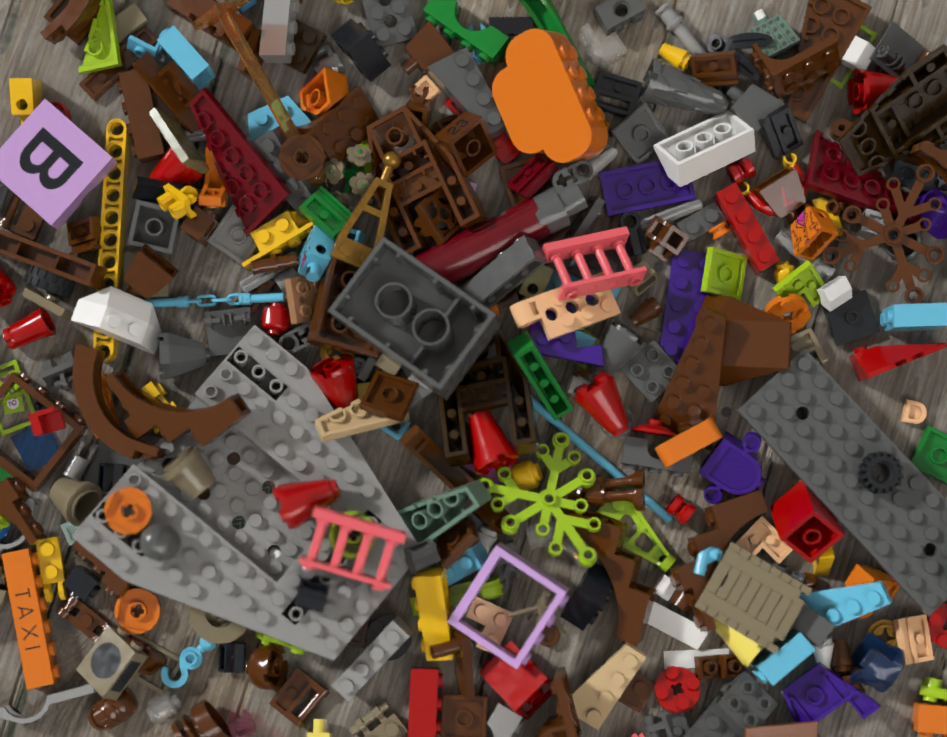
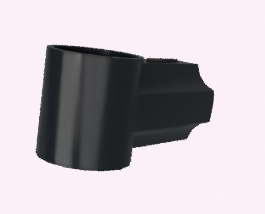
[618,211,647,257]

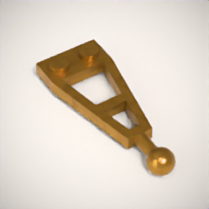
[330,151,401,269]

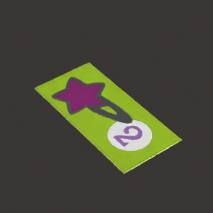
[0,370,25,415]

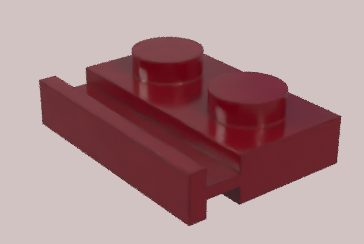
[507,154,559,201]

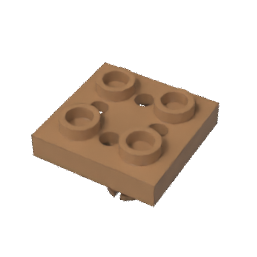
[284,276,322,324]

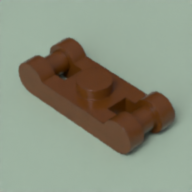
[57,595,114,643]

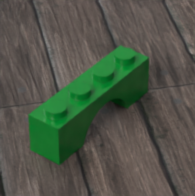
[423,0,510,66]

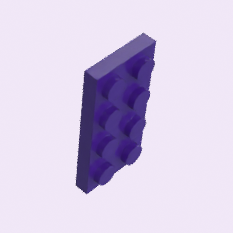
[599,160,696,217]

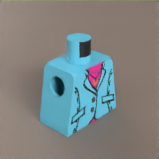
[298,225,335,282]

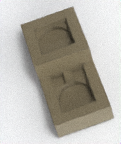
[115,2,148,47]

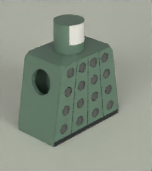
[750,9,802,59]

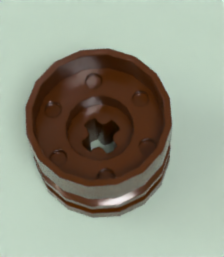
[171,699,232,737]

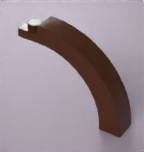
[40,0,101,44]
[73,344,166,460]
[399,424,512,535]

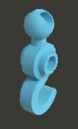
[161,637,217,688]

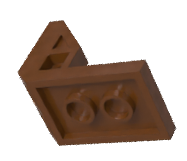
[535,667,582,737]

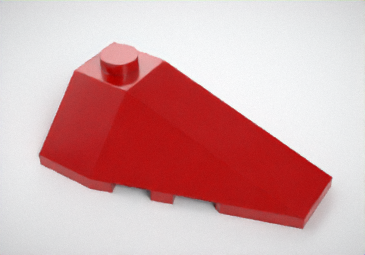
[849,343,947,381]

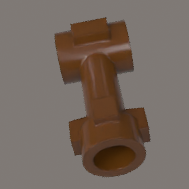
[826,198,856,220]

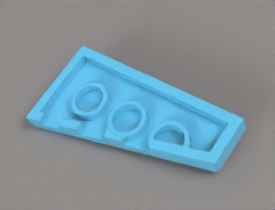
[799,581,892,627]

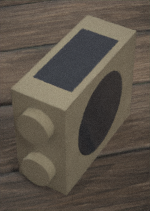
[76,625,149,701]

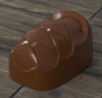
[88,687,139,731]

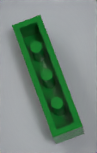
[507,331,574,421]

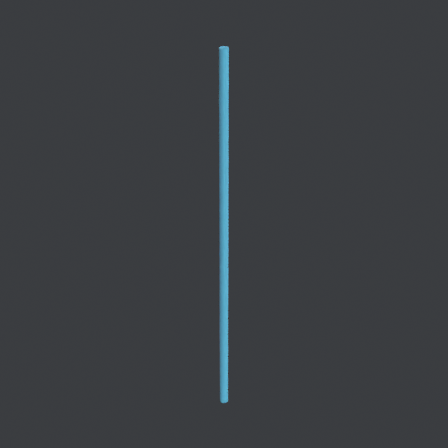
[531,395,673,524]

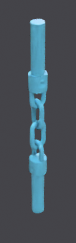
[144,293,285,308]

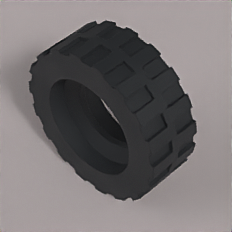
[23,265,77,299]

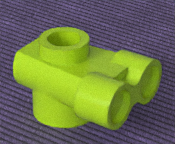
[918,677,947,703]

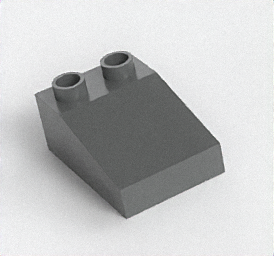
[328,237,500,400]

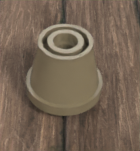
[162,445,216,499]
[49,477,103,526]

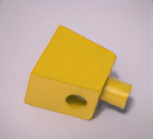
[9,78,42,125]

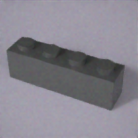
[460,235,548,309]

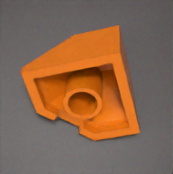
[299,67,349,116]
[845,563,900,619]

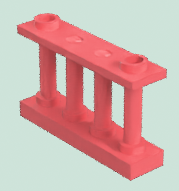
[542,226,647,301]
[298,505,407,591]

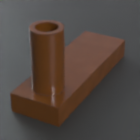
[430,629,475,700]

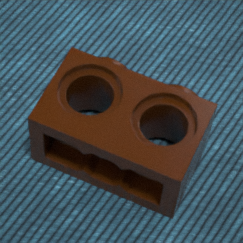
[180,206,219,247]

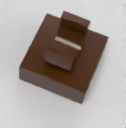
[138,646,167,676]

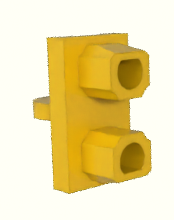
[157,183,198,220]

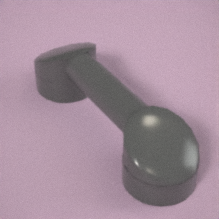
[298,563,362,588]

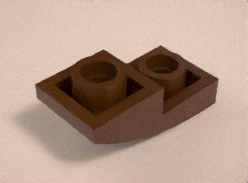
[694,653,744,680]

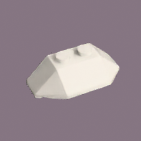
[70,286,162,355]

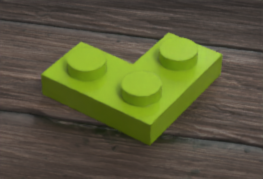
[772,260,825,308]

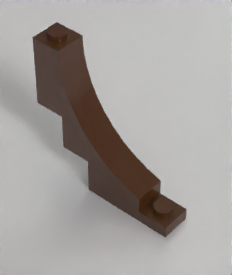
[560,505,657,646]

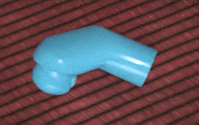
[693,547,723,576]

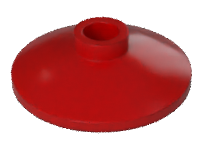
[631,419,676,437]

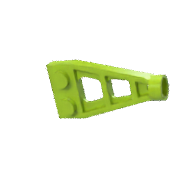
[596,488,676,573]

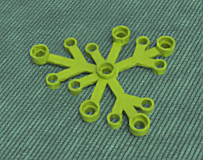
[480,432,601,568]

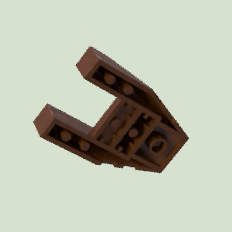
[366,105,488,257]

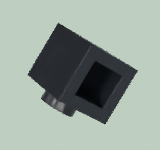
[63,565,102,601]

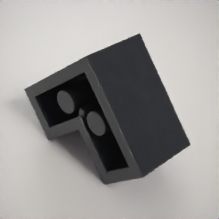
[331,18,391,82]
[560,563,614,631]

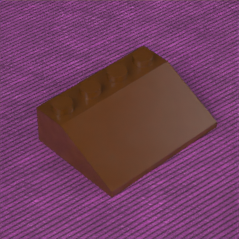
[306,257,379,358]

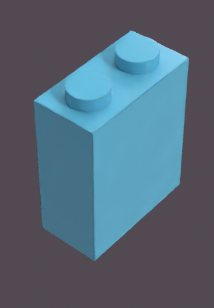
[157,25,216,91]
[880,303,947,332]
[751,629,815,686]

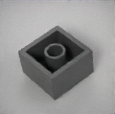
[127,200,184,254]

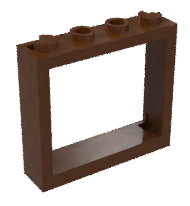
[0,371,89,492]

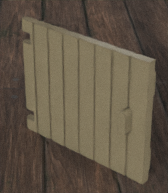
[694,542,813,654]

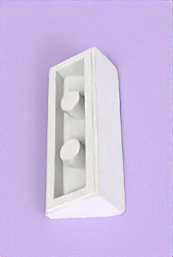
[648,602,708,650]

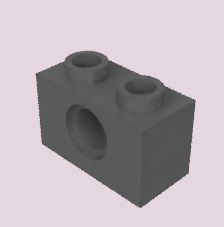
[593,0,647,36]

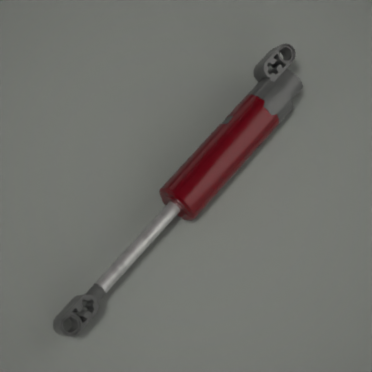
[278,160,593,354]

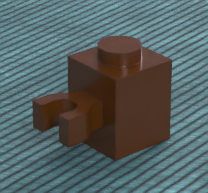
[405,85,433,127]

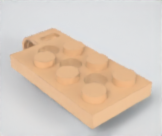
[509,272,621,341]

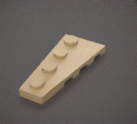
[315,399,410,442]
[572,642,647,730]

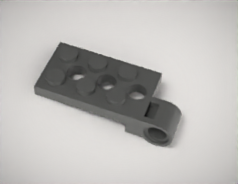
[362,0,417,48]

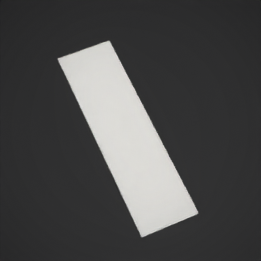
[663,648,729,669]

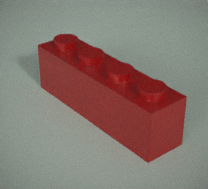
[713,182,780,275]
[408,667,443,737]

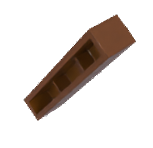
[0,229,108,290]

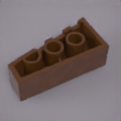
[166,0,255,55]

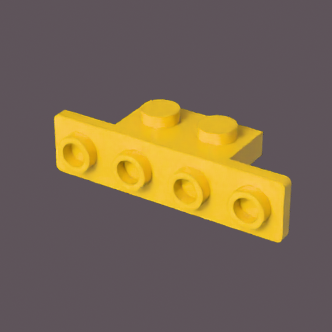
[242,210,314,271]

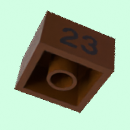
[435,111,498,177]

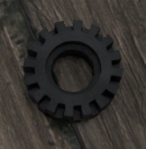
[858,451,904,494]

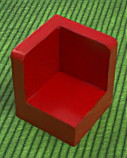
[28,406,66,437]

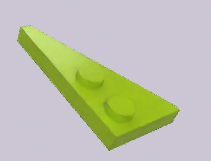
[78,0,122,75]

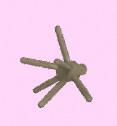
[508,591,566,636]

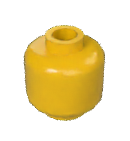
[507,460,543,491]

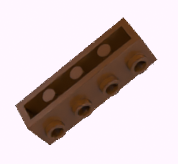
[117,69,167,164]

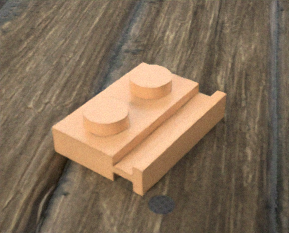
[893,614,934,665]

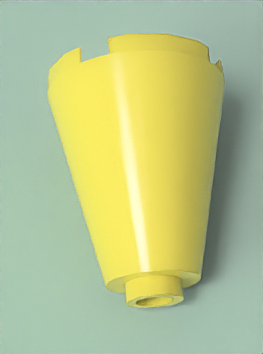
[714,618,764,668]

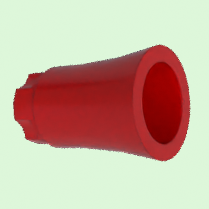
[2,307,56,350]

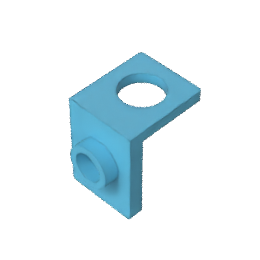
[126,35,162,59]

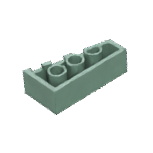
[397,479,492,543]

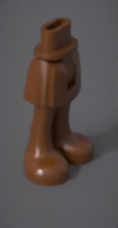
[568,470,645,511]

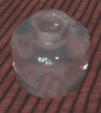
[146,691,182,725]

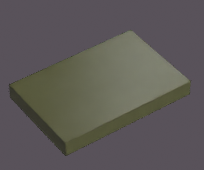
[149,107,210,174]

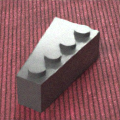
[427,47,507,139]
[251,122,323,218]

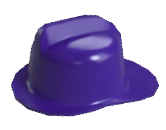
[914,187,947,239]

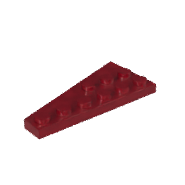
[189,88,292,236]
[804,130,925,229]

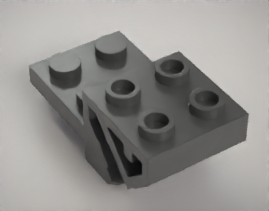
[683,672,778,737]

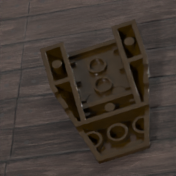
[838,44,947,176]

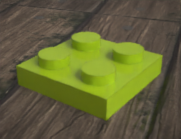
[701,247,748,301]

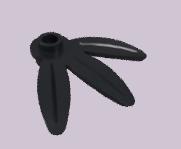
[707,32,772,95]

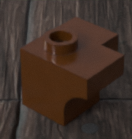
[643,215,690,262]

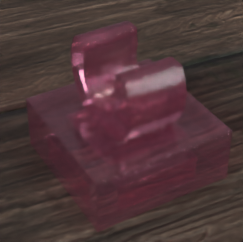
[228,709,257,737]

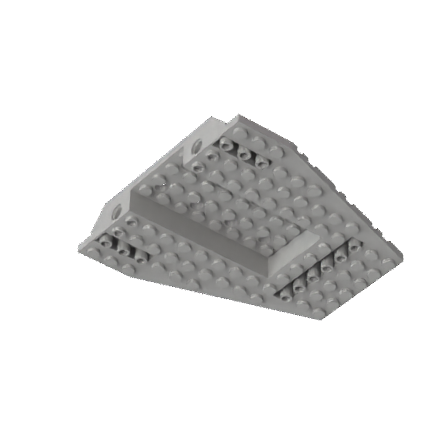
[71,325,417,661]

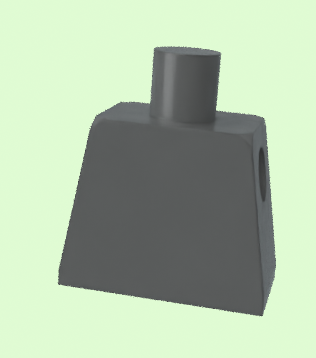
[726,84,783,136]

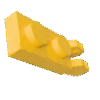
[36,536,67,603]

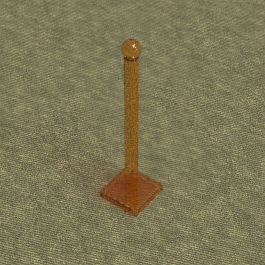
[192,0,326,185]

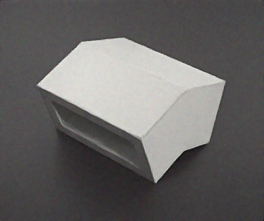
[841,36,875,71]
[817,276,852,312]

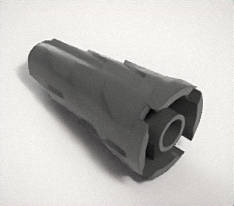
[639,58,729,115]

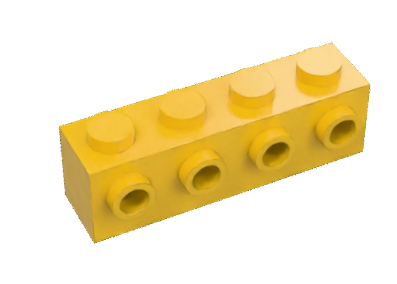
[411,566,455,661]

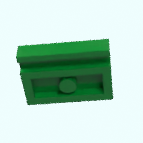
[299,186,352,240]

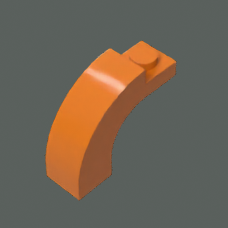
[198,146,228,208]

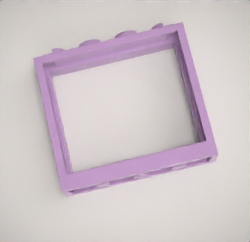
[448,542,570,669]

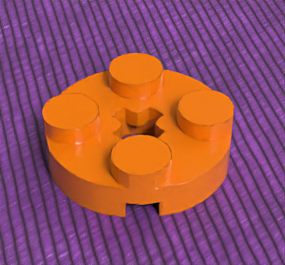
[764,293,811,336]
[104,487,153,535]
[114,588,162,634]

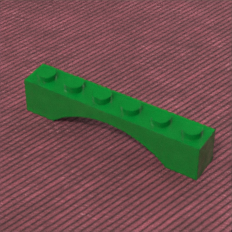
[519,0,595,87]

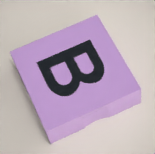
[0,99,118,230]

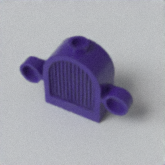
[699,431,765,504]

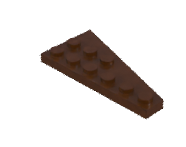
[787,0,872,124]

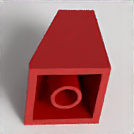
[770,481,845,564]
[479,640,553,720]

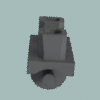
[39,351,75,391]

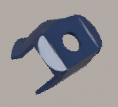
[849,633,904,693]

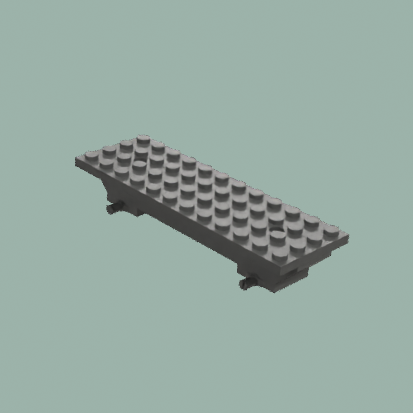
[737,348,947,616]

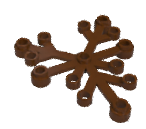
[822,164,945,304]

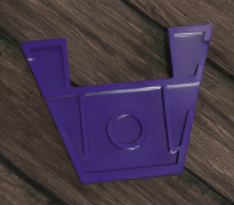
[529,295,604,367]
[782,662,881,737]

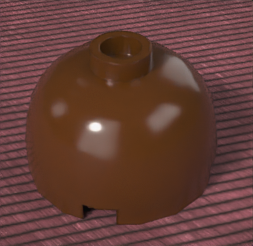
[246,644,288,691]

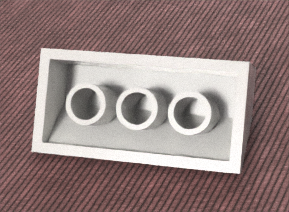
[653,110,756,187]

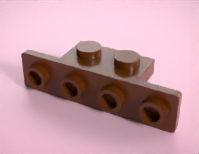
[132,52,199,134]

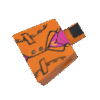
[790,204,839,261]

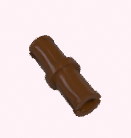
[251,253,298,275]

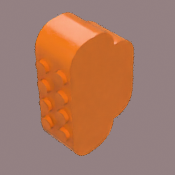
[492,29,608,163]

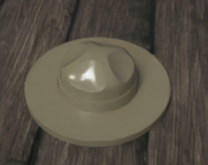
[189,606,247,644]

